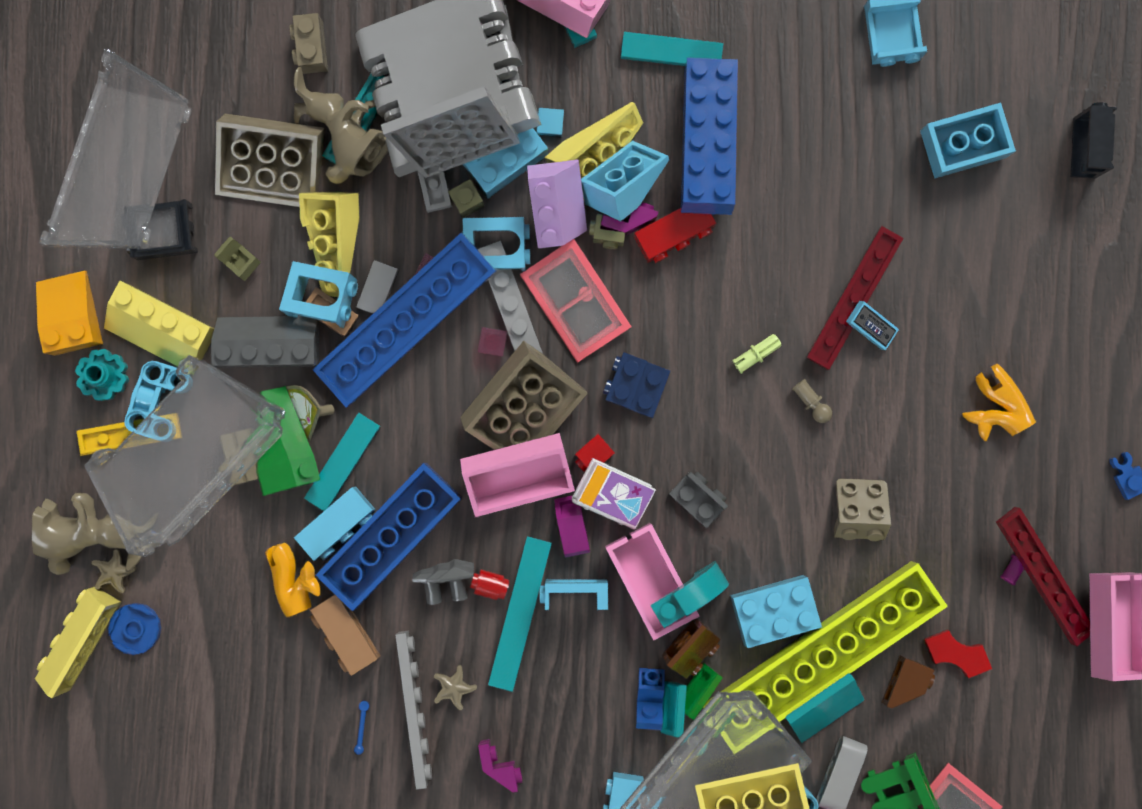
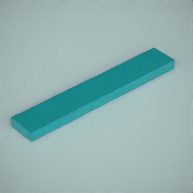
[488,536,552,692]

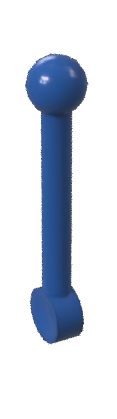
[354,701,370,755]

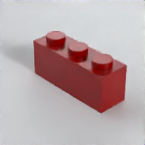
[634,208,716,263]

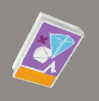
[572,458,656,529]

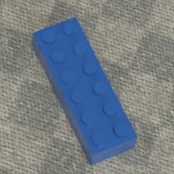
[681,58,738,215]
[316,463,463,611]

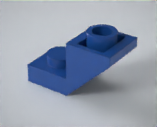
[636,668,665,730]

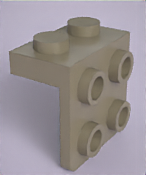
[834,479,891,541]

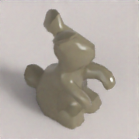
[293,67,388,184]
[32,493,159,575]

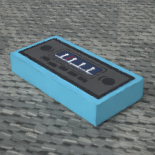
[846,301,899,350]

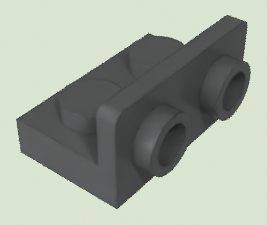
[669,472,728,528]

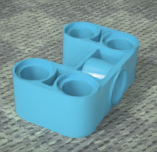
[124,361,194,442]

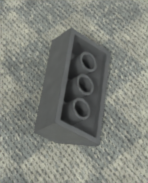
[211,316,319,368]

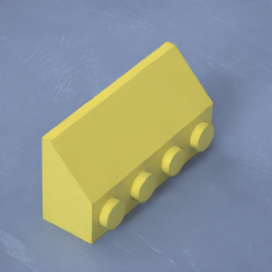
[104,281,214,375]
[35,587,121,698]
[695,763,809,809]

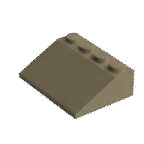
[215,114,325,207]
[460,341,587,450]

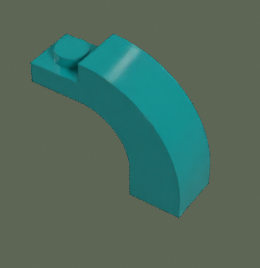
[650,561,729,628]

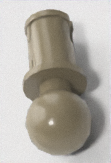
[792,379,832,423]

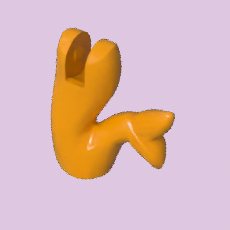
[962,364,1036,441]
[265,543,320,617]

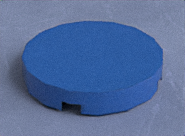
[108,603,161,655]

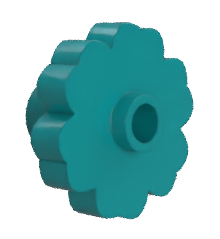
[75,349,129,401]

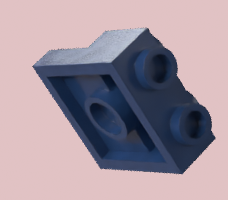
[603,352,670,418]

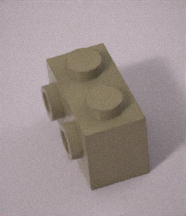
[290,13,328,74]

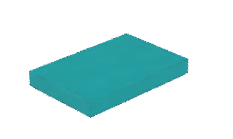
[785,673,865,743]

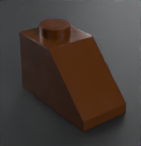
[881,655,935,708]

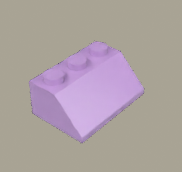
[527,159,587,248]

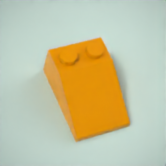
[36,271,103,356]

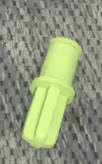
[732,334,781,374]

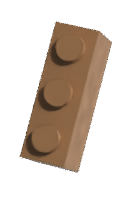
[310,595,381,676]

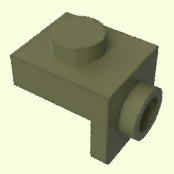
[589,214,625,249]
[214,237,261,281]

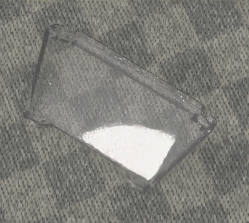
[39,49,192,249]
[85,355,286,557]
[620,690,812,809]

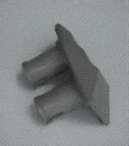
[412,559,474,605]

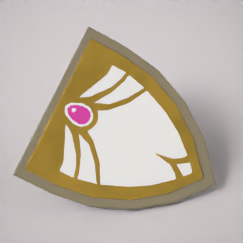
[286,385,334,444]

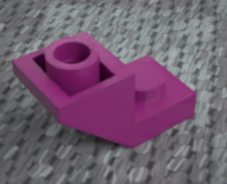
[600,202,658,236]
[554,495,590,557]
[478,739,523,792]

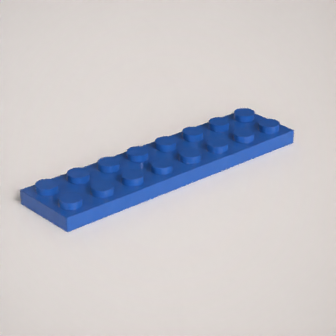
[313,233,497,407]

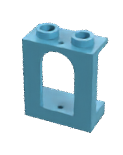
[463,217,530,271]
[279,261,358,328]
[540,579,608,610]

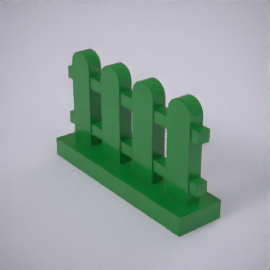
[861,752,940,809]

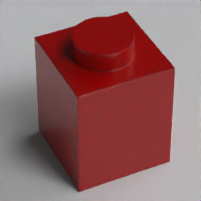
[575,434,615,473]

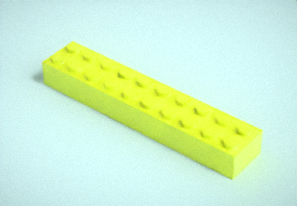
[703,561,948,753]

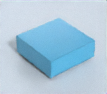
[537,108,564,137]

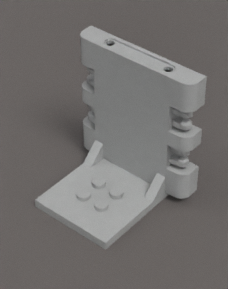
[355,0,542,178]

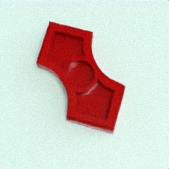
[924,630,992,678]

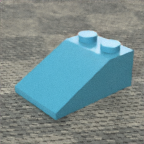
[581,141,669,221]

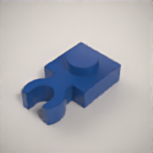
[1109,452,1142,500]

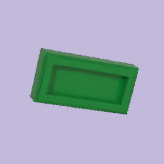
[685,663,723,720]

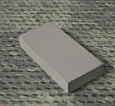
[356,260,398,314]

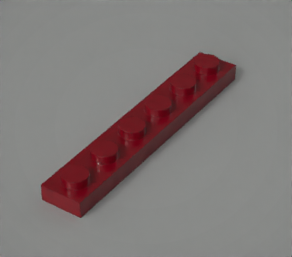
[806,226,904,370]
[996,507,1090,646]

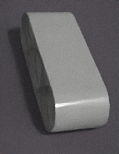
[816,736,867,809]

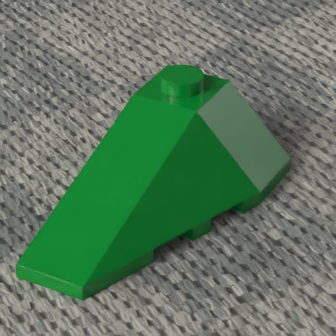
[256,386,320,496]

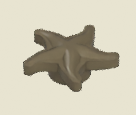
[92,549,137,593]
[434,665,477,710]

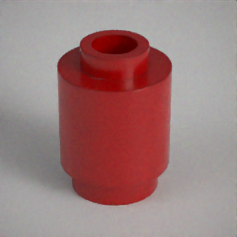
[470,569,509,600]

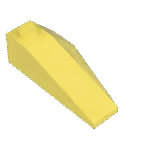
[545,102,643,200]
[299,192,359,297]

